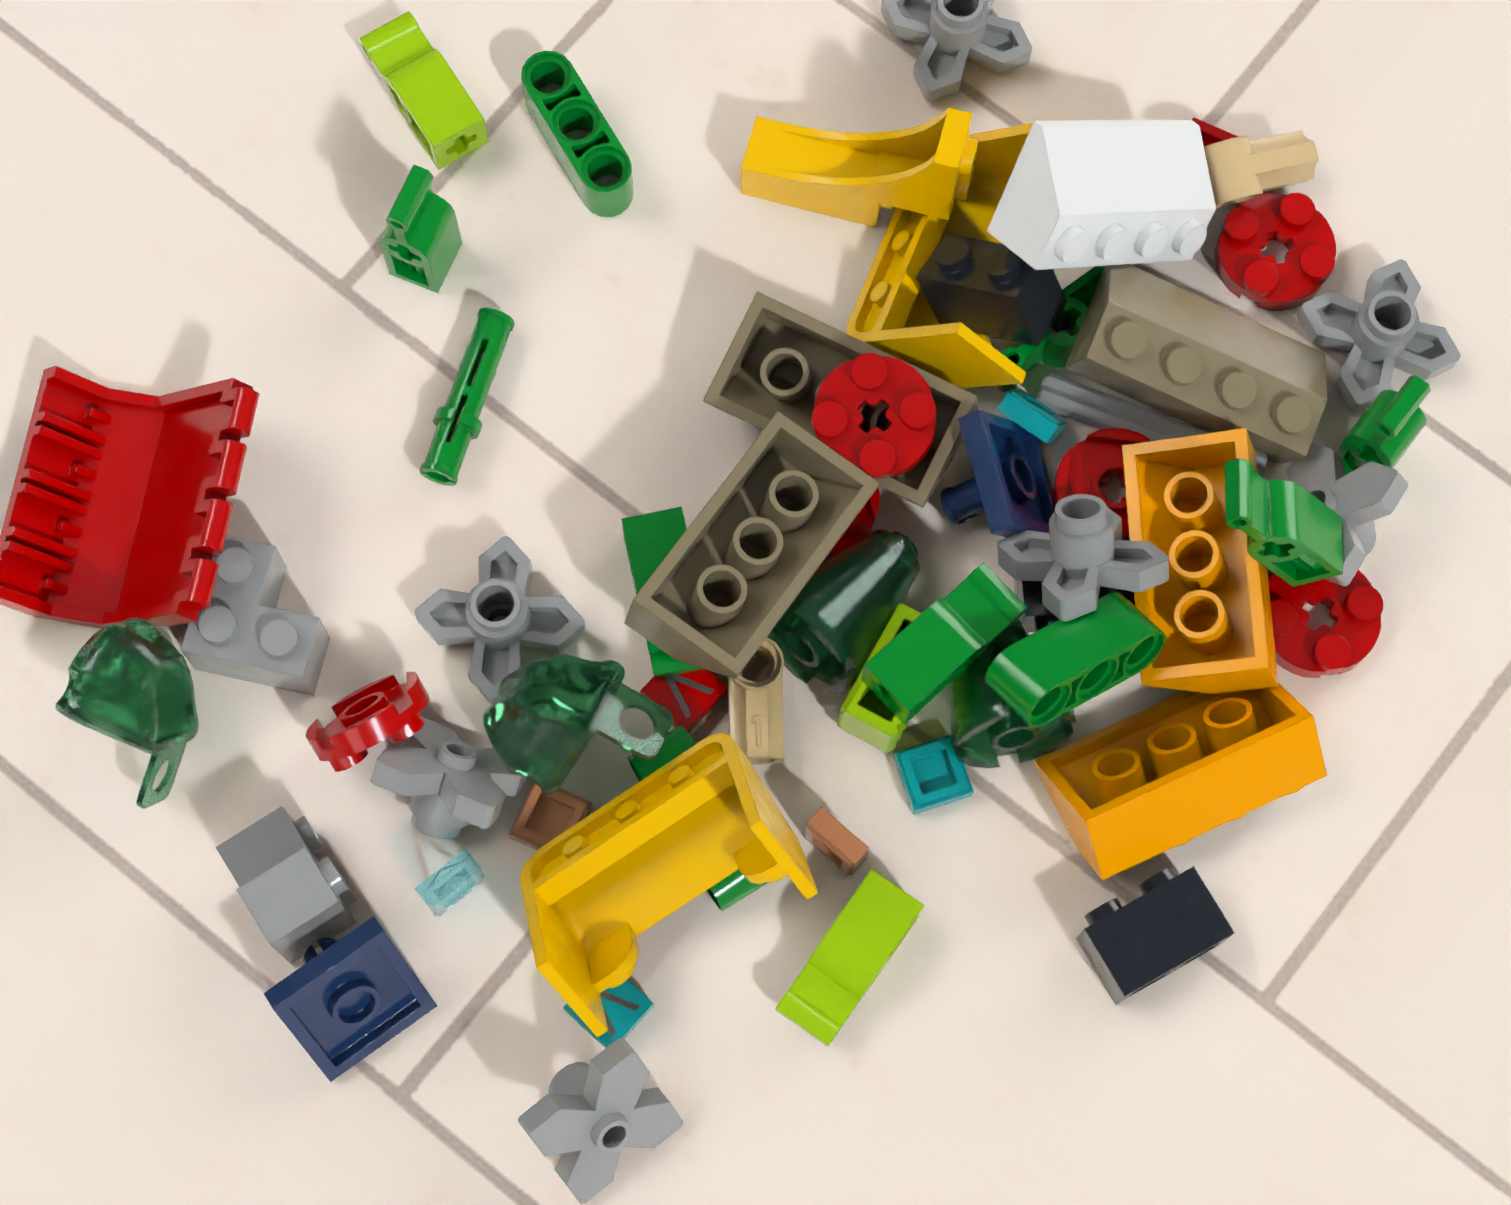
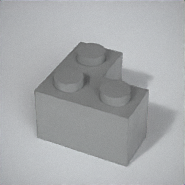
[180,535,330,696]
[215,806,357,964]

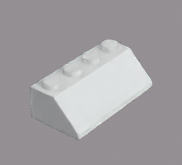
[987,120,1216,270]

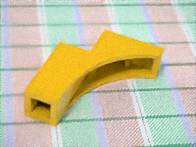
[741,107,979,228]

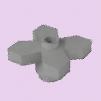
[881,0,1032,102]
[1297,259,1461,413]
[1286,443,1408,586]
[997,494,1169,622]
[414,536,586,706]
[370,717,532,839]
[518,1038,683,1204]

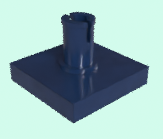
[941,409,1056,538]
[263,916,437,1082]

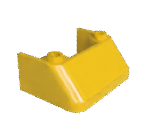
[846,123,1033,388]
[520,733,818,1038]

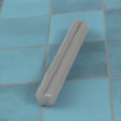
[1036,373,1268,477]

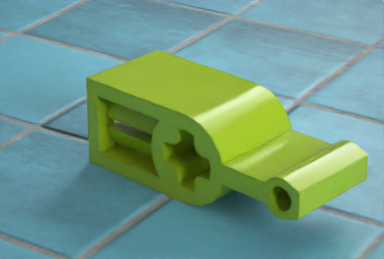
[359,11,489,170]
[775,869,924,1047]

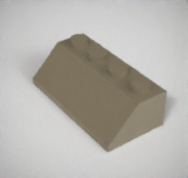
[1065,264,1328,464]
[703,291,978,508]
[624,411,880,679]

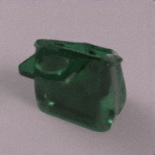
[55,617,199,809]
[483,654,673,795]

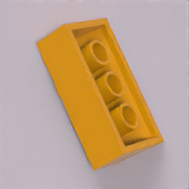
[1122,428,1279,694]
[1034,683,1327,880]

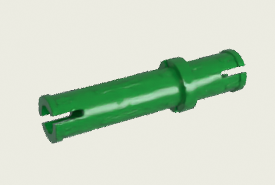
[420,308,515,486]

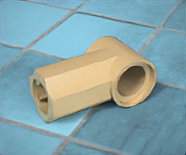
[1204,130,1319,208]
[727,637,784,765]

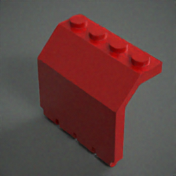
[0,366,260,632]

